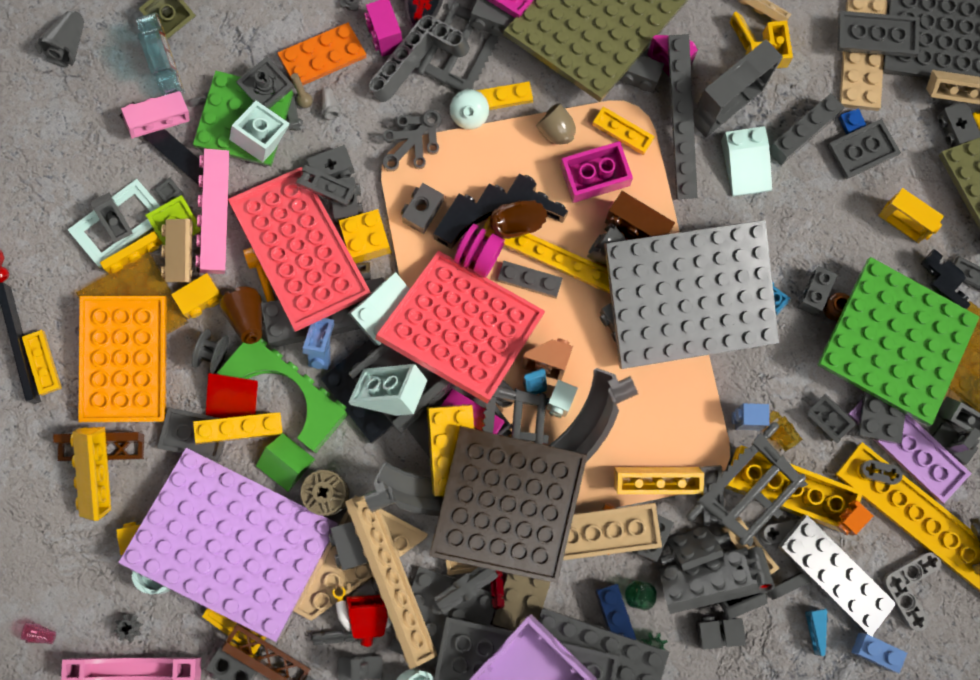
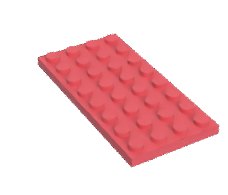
[228,167,371,332]

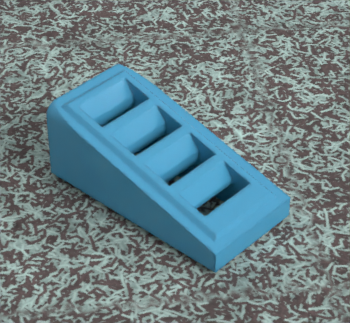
[523,369,547,395]
[805,609,827,656]

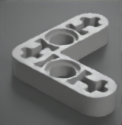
[883,552,941,631]

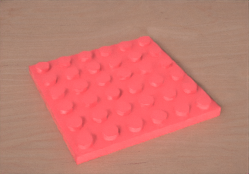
[375,250,545,404]

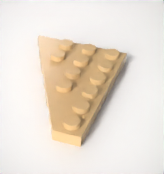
[293,495,428,621]

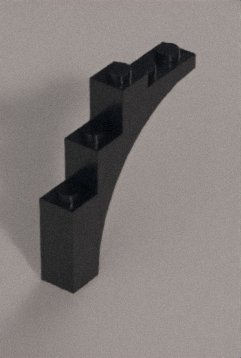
[433,173,568,249]

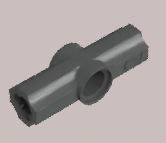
[434,567,498,614]

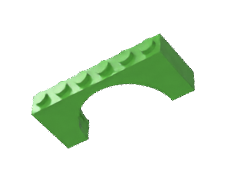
[217,338,348,453]

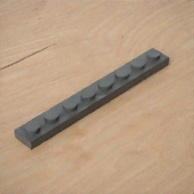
[667,34,698,200]

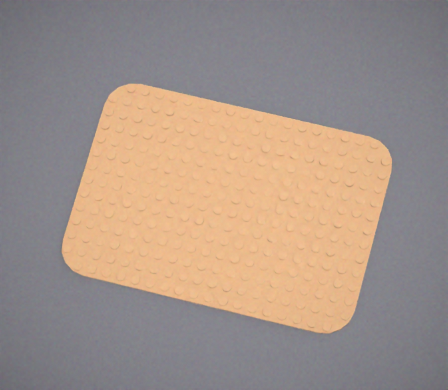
[381,101,730,514]

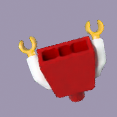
[332,587,392,647]

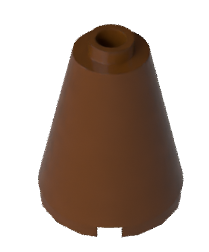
[220,287,262,344]

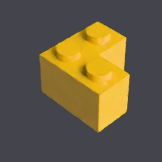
[746,21,793,69]

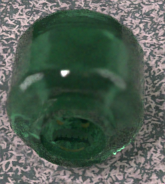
[625,580,657,611]

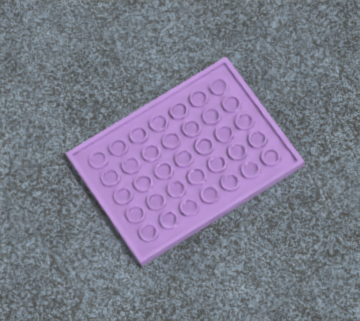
[119,448,338,642]

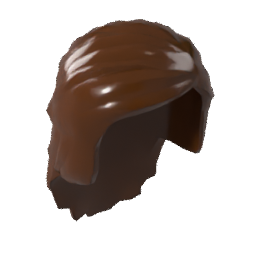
[490,200,548,239]

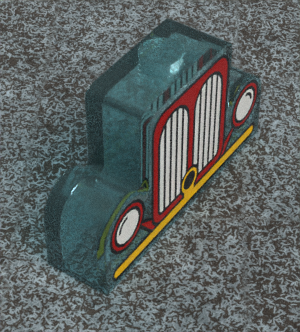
[136,13,185,96]

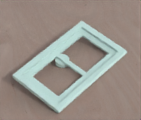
[68,179,160,268]

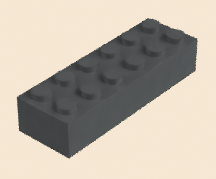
[261,277,384,348]

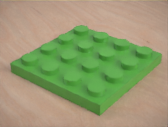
[193,71,294,167]

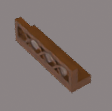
[53,432,144,462]
[222,623,311,680]

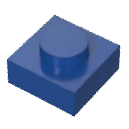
[838,108,867,135]

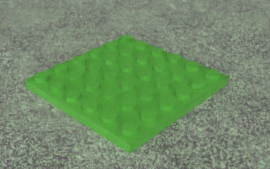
[817,257,980,426]

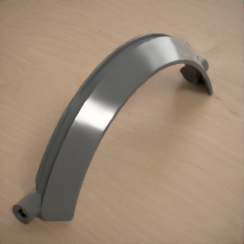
[364,368,639,516]

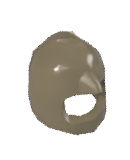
[536,103,576,145]

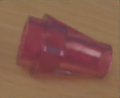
[21,622,57,644]

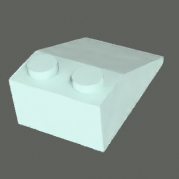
[721,126,772,197]
[348,272,410,346]
[349,364,427,415]

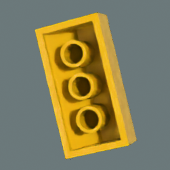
[70,427,111,521]

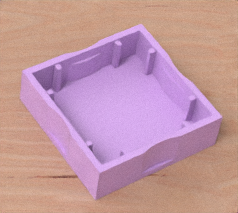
[470,614,597,680]

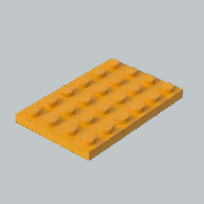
[78,296,167,422]

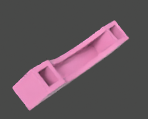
[61,657,202,680]

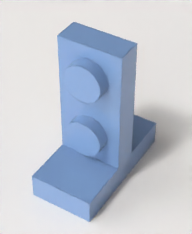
[303,318,334,370]

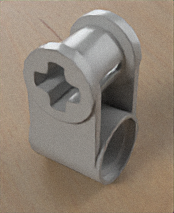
[758,519,798,545]

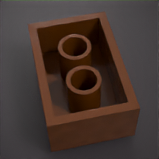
[605,191,675,240]

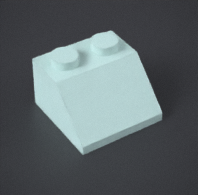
[229,101,290,162]

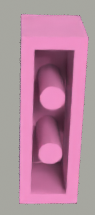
[121,91,190,139]

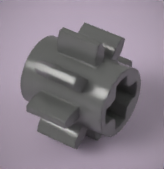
[114,614,143,642]

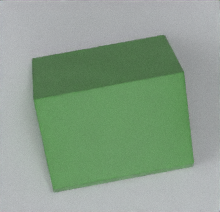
[256,433,316,492]

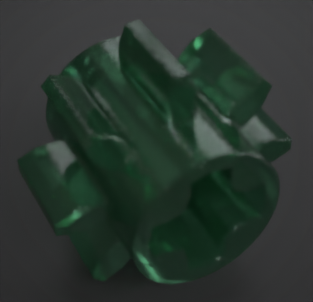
[641,632,668,650]

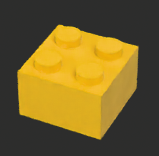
[339,209,391,264]

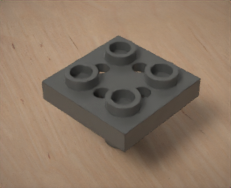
[237,56,295,109]

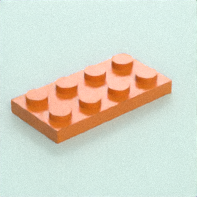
[277,22,367,87]

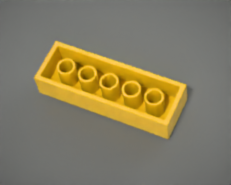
[725,445,863,533]

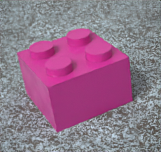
[364,0,403,57]

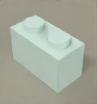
[547,380,578,418]

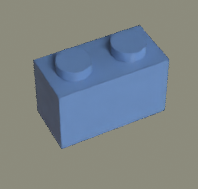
[732,403,770,431]
[851,633,907,674]

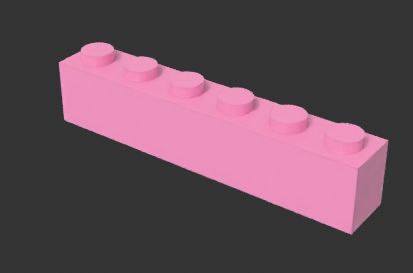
[196,149,229,274]

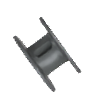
[191,328,229,374]

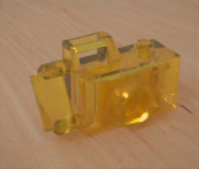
[764,410,803,452]

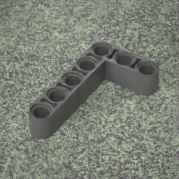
[369,15,470,102]

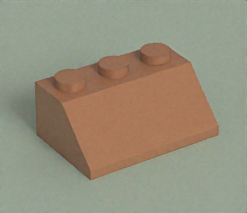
[522,338,573,381]

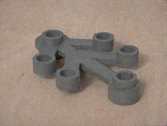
[383,110,441,172]

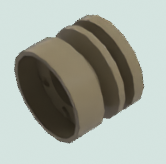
[301,470,350,517]

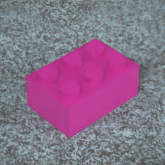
[560,141,633,203]

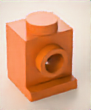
[837,500,873,536]

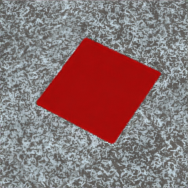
[206,373,258,419]

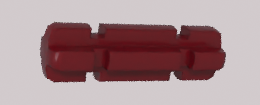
[490,570,505,609]

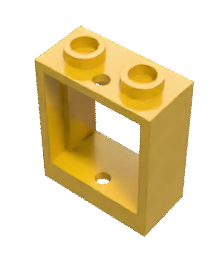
[878,188,944,243]

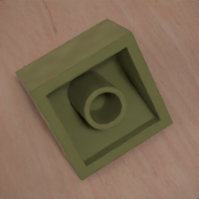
[138,0,196,40]

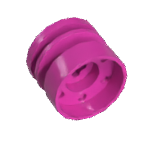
[454,224,505,278]

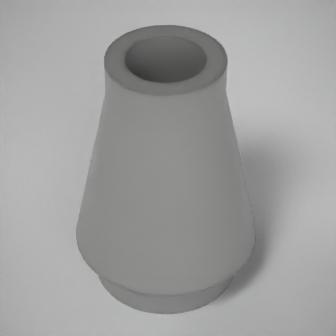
[321,89,341,120]

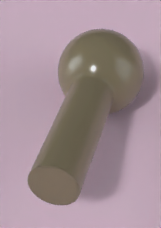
[290,73,313,108]

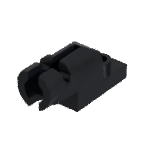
[921,249,971,309]

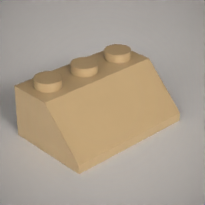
[161,219,193,283]

